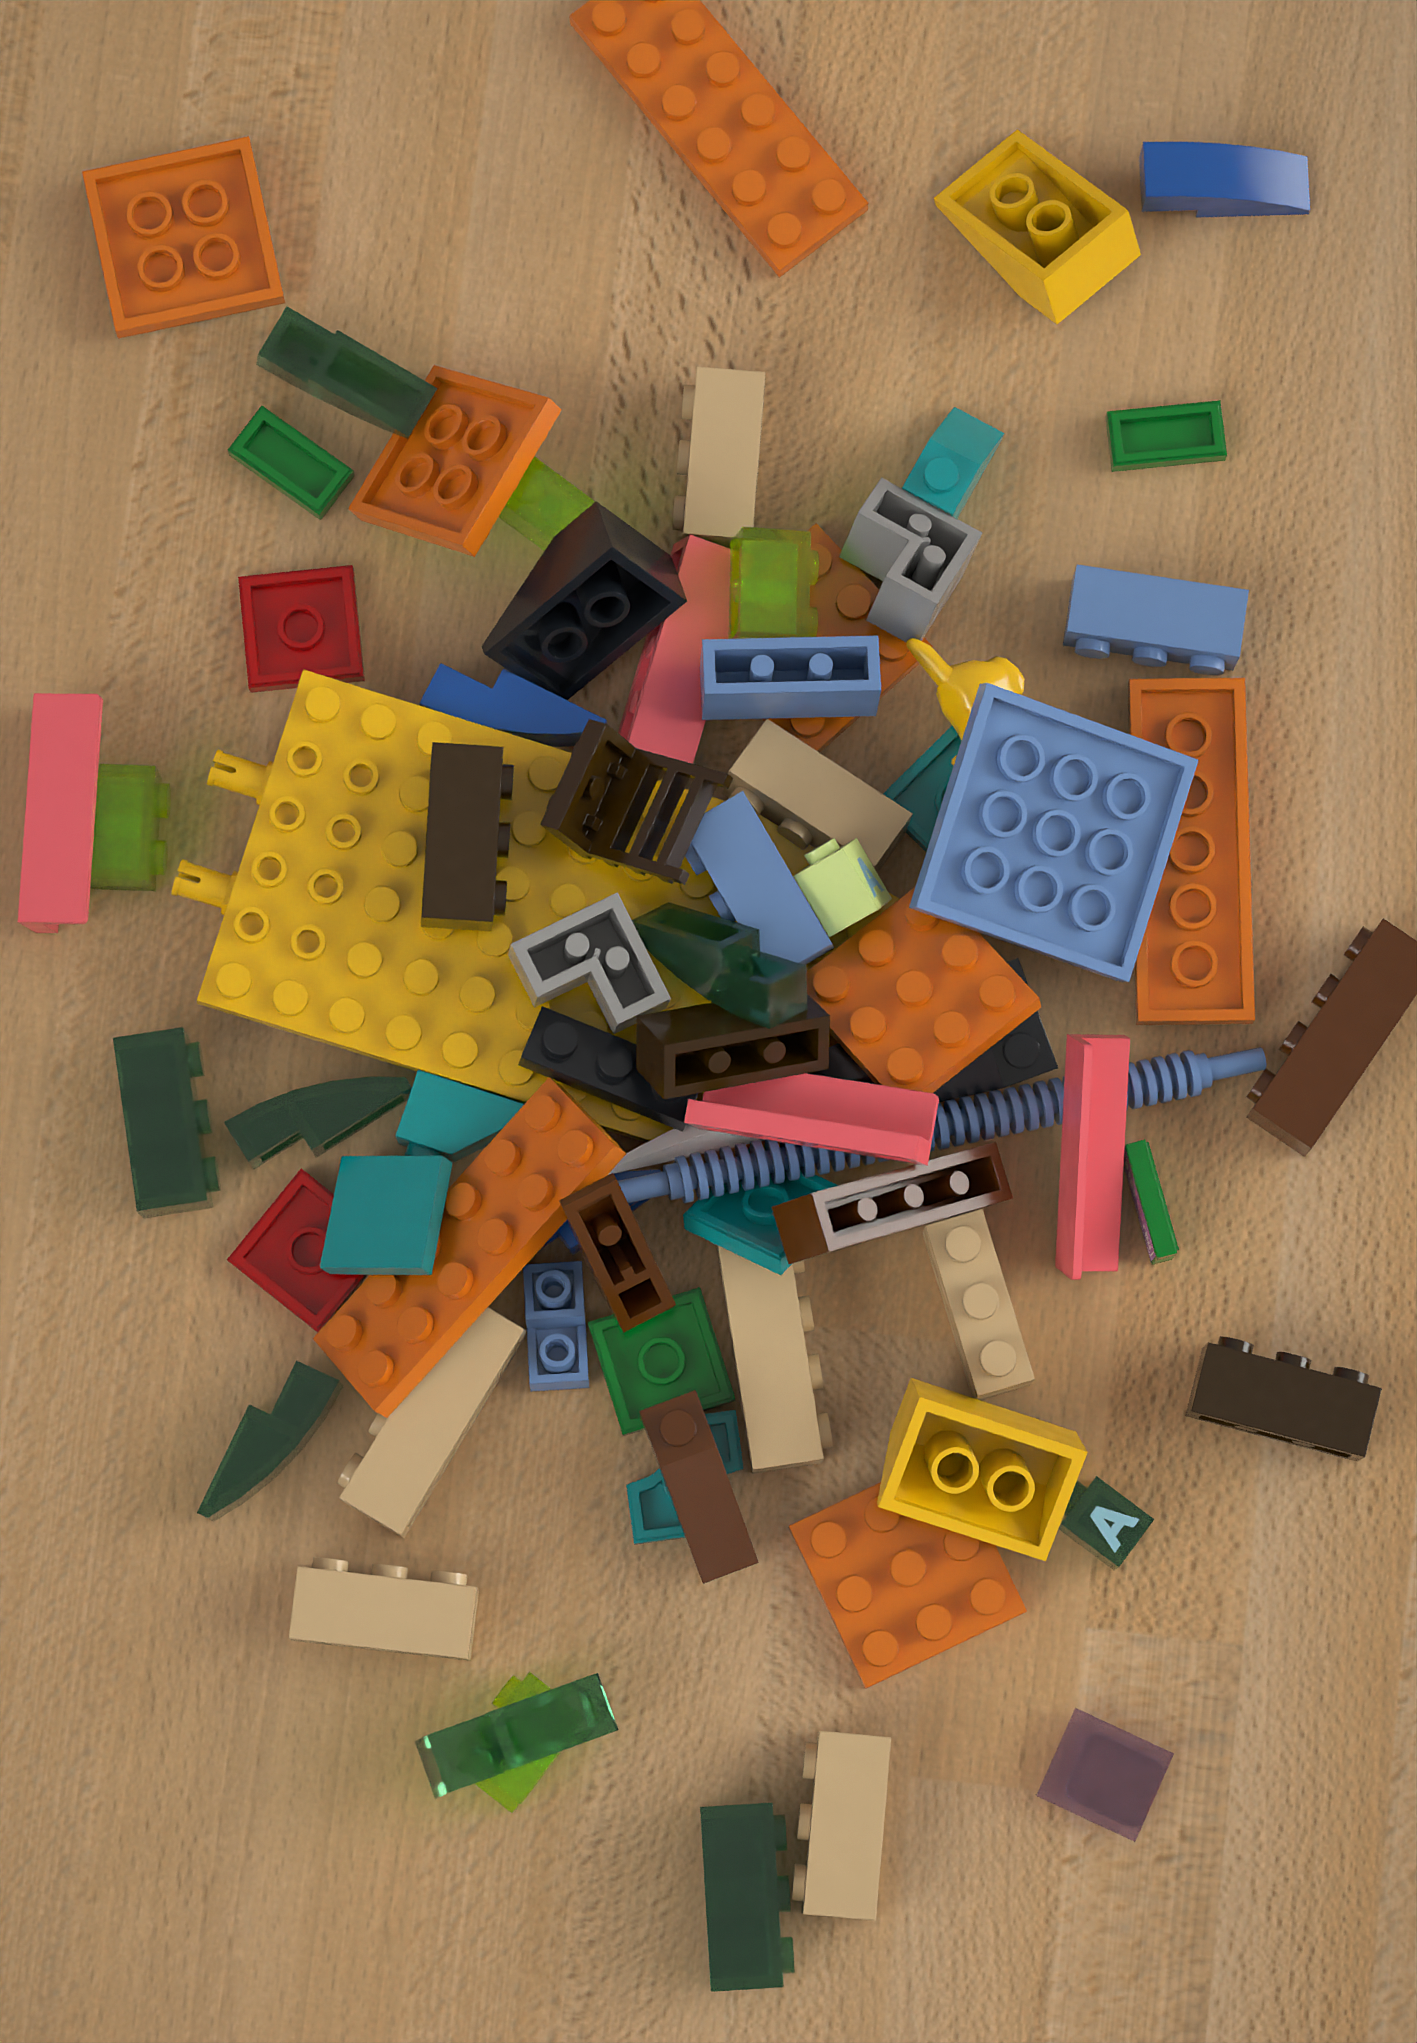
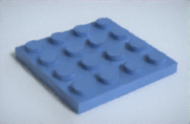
[909,683,1198,982]

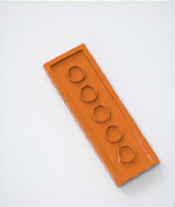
[569,0,869,278]
[1128,678,1255,1025]
[313,1077,627,1418]

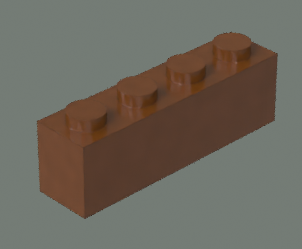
[1246,918,1417,1157]
[771,1142,1013,1264]

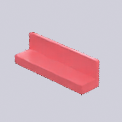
[618,534,752,764]
[18,693,103,933]
[1055,1034,1130,1280]
[684,1073,939,1166]

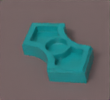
[626,1410,744,1545]

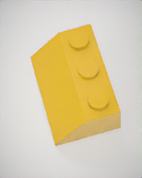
[877,1378,1088,1561]

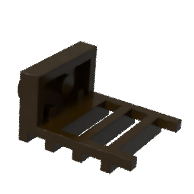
[540,719,733,885]

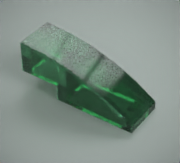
[256,306,437,439]
[632,902,807,1029]
[224,1077,412,1169]
[197,1360,344,1522]
[415,1673,619,1799]

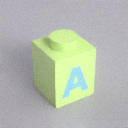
[794,838,892,937]

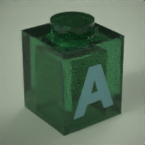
[1058,1476,1154,1570]

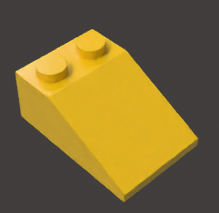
[933,129,1141,325]

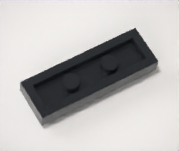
[518,1006,698,1132]

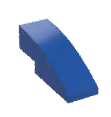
[1139,142,1310,218]
[419,663,607,747]

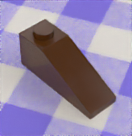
[559,1173,676,1332]
[639,1390,759,1584]

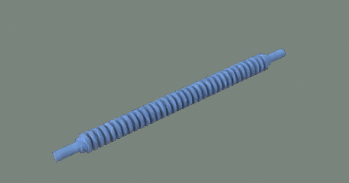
[618,1047,1267,1203]

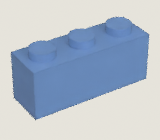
[1063,565,1249,676]
[700,636,881,720]
[685,791,834,983]

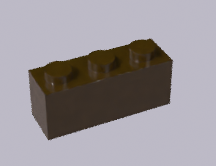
[421,742,514,931]
[636,987,830,1099]
[1185,1336,1382,1461]

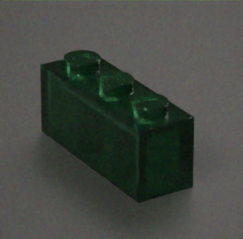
[113,1027,221,1218]
[700,1803,795,1992]

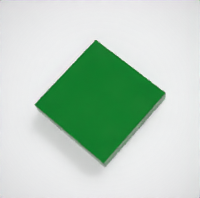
[588,1287,736,1436]

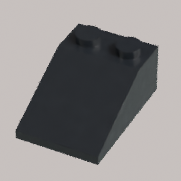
[482,501,687,700]

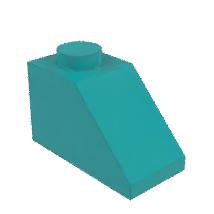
[902,407,1004,519]
[395,1070,524,1162]

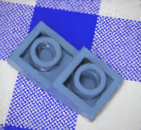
[523,1261,589,1391]

